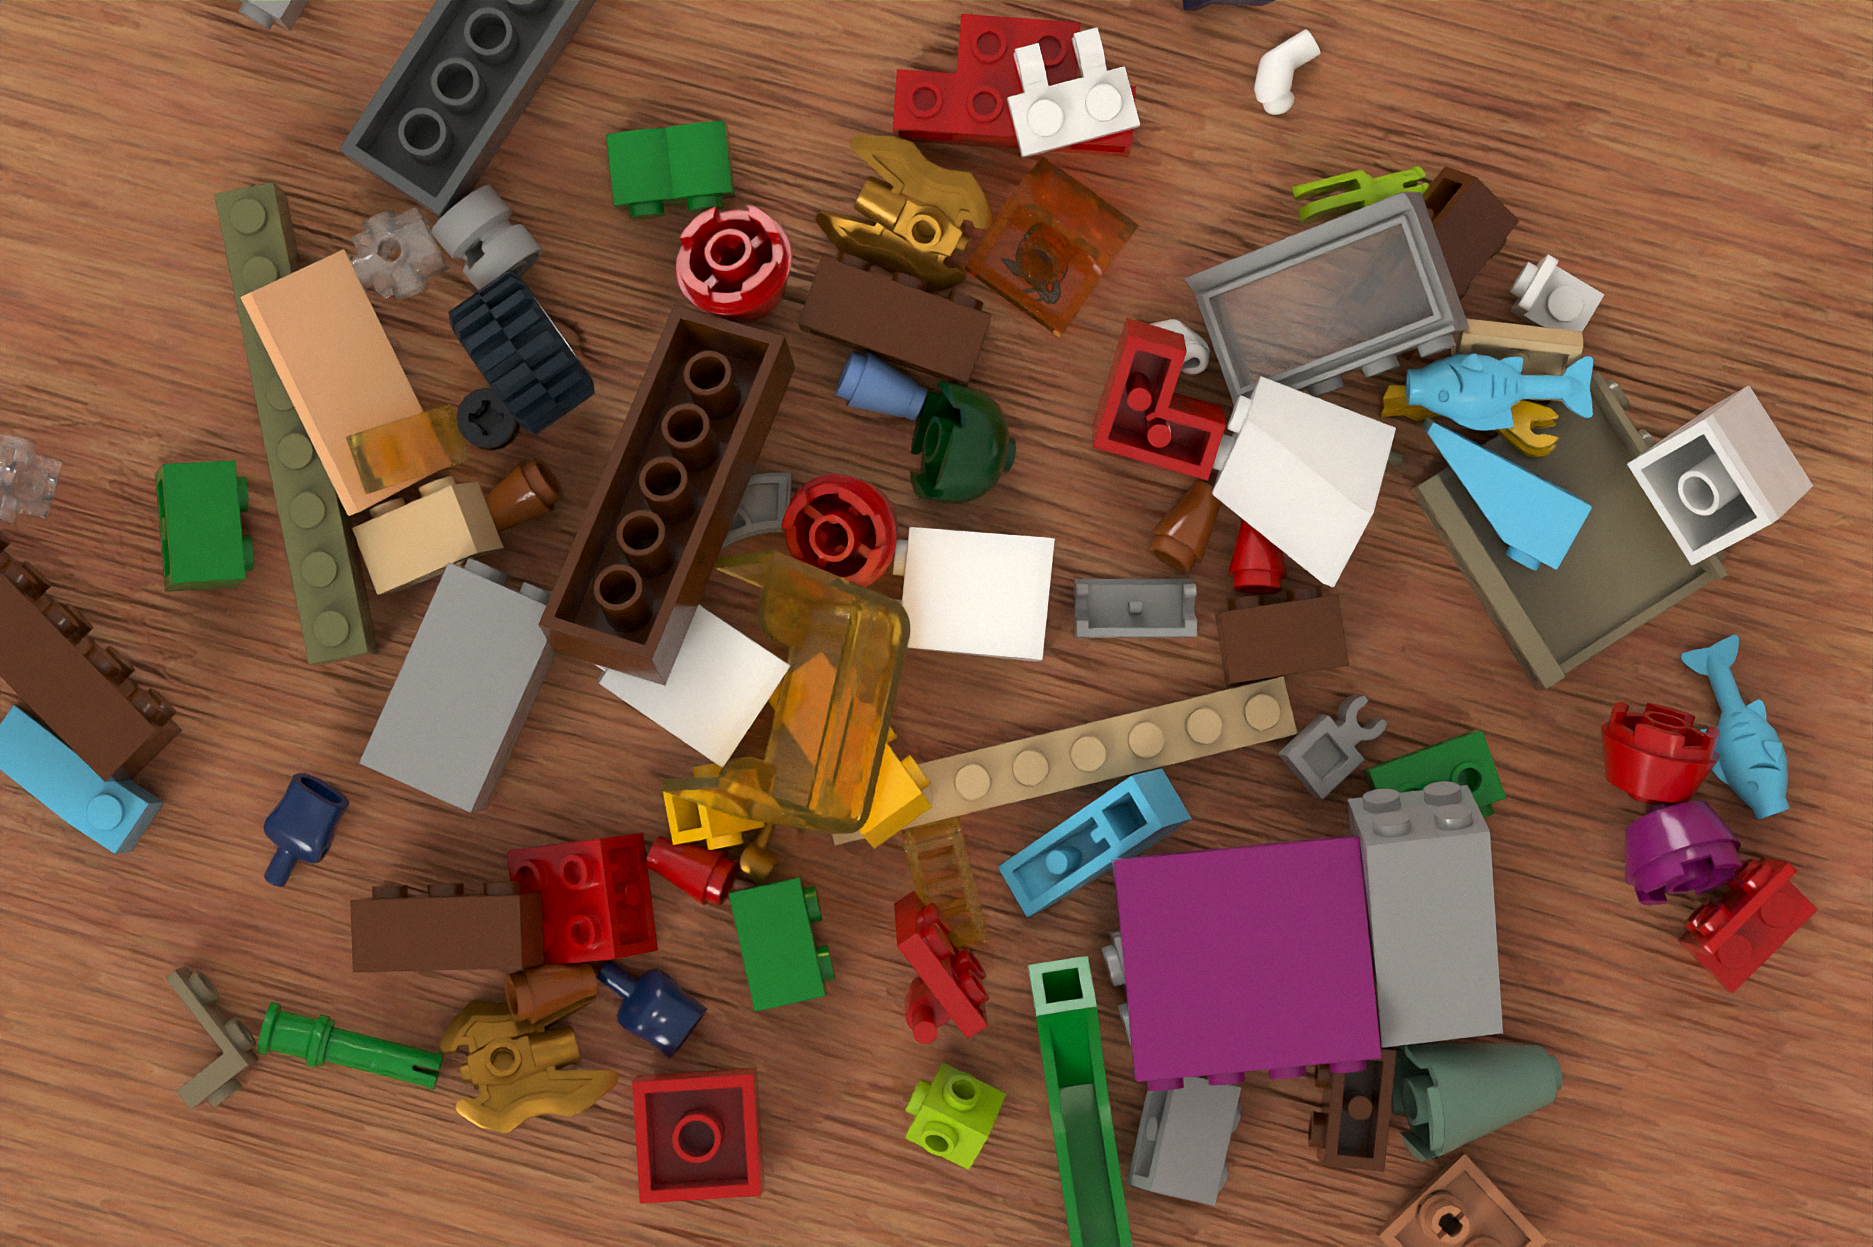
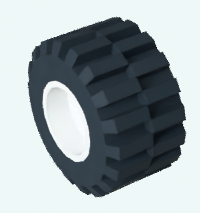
[448,270,595,435]

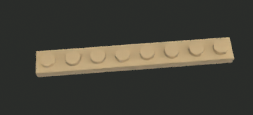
[821,676,1298,846]

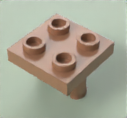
[1376,1151,1547,1247]

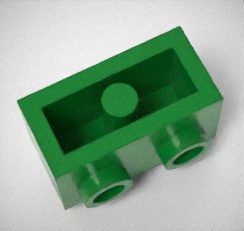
[155,460,254,592]
[1362,730,1506,818]
[729,875,835,1012]

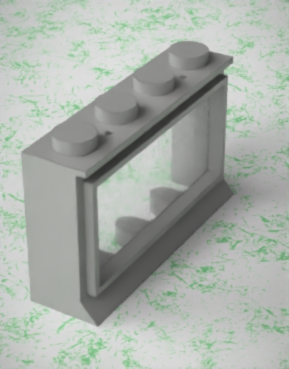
[1184,192,1470,409]

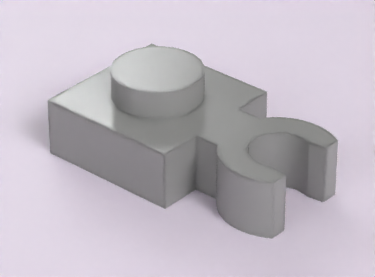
[1278,694,1387,799]

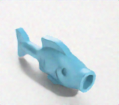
[1406,353,1593,431]
[1681,635,1790,820]

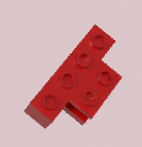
[893,14,1136,157]

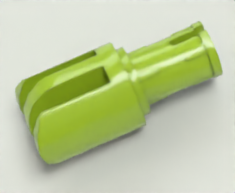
[1292,166,1429,223]

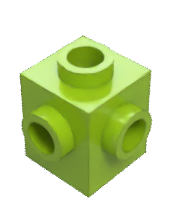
[905,1062,1007,1170]

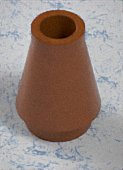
[485,458,563,533]
[1148,480,1223,572]
[504,962,597,1024]

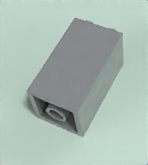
[359,557,556,813]
[1348,781,1503,1048]

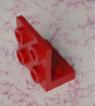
[507,832,658,964]
[1678,858,1818,993]

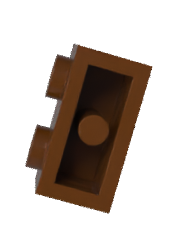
[1308,1045,1397,1172]

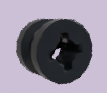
[456,388,521,451]

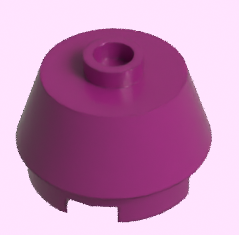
[1625,801,1742,906]

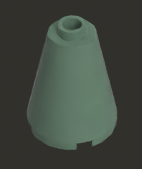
[1391,1041,1563,1161]

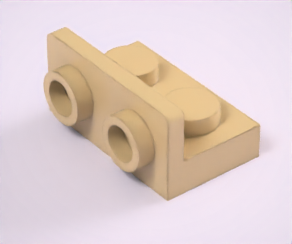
[1449,319,1583,402]

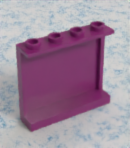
[1111,835,1382,1091]

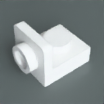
[1509,254,1604,332]

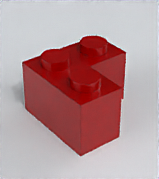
[1091,318,1226,480]

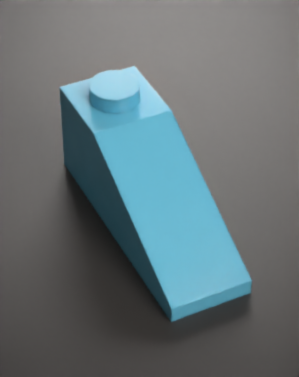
[1422,416,1592,571]
[0,704,164,854]
[998,768,1192,918]

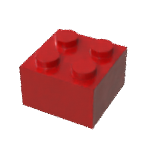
[632,1067,764,1204]

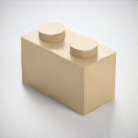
[352,476,504,595]

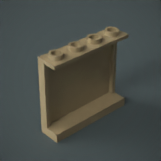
[1409,372,1728,690]

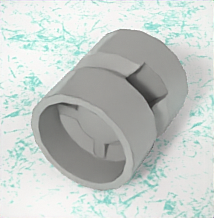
[431,184,544,291]

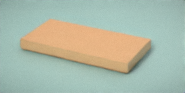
[240,249,449,516]

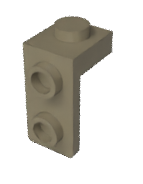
[166,966,259,1109]

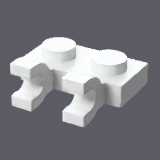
[1007,27,1140,158]

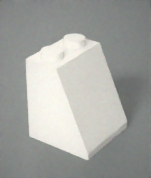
[1212,376,1396,587]
[1627,385,1813,565]
[887,527,1055,662]
[595,605,790,768]

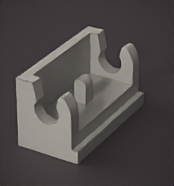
[1074,579,1197,639]

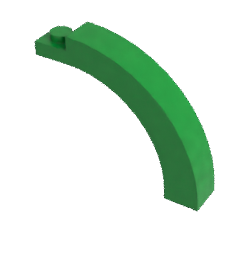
[1028,956,1133,1247]

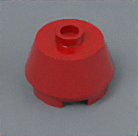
[676,205,792,324]
[781,474,898,591]
[1601,701,1720,805]

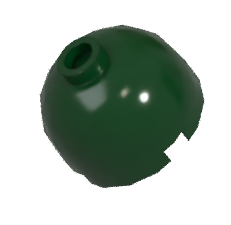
[910,381,1016,504]

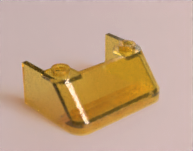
[662,550,911,834]

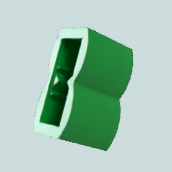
[606,121,736,219]

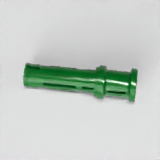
[257,1001,444,1091]

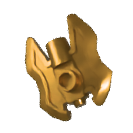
[816,135,993,292]
[440,995,619,1134]

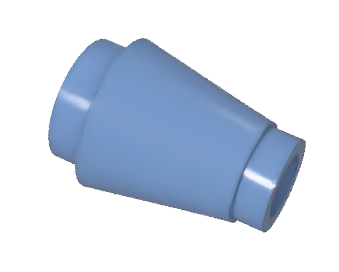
[835,351,927,421]

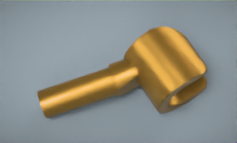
[739,797,784,884]

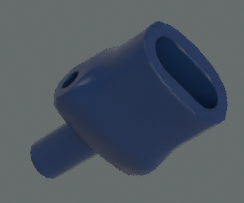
[263,773,350,887]
[596,959,707,1059]

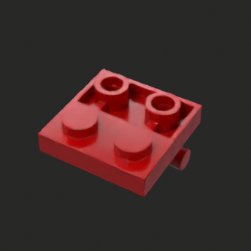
[894,890,989,1044]

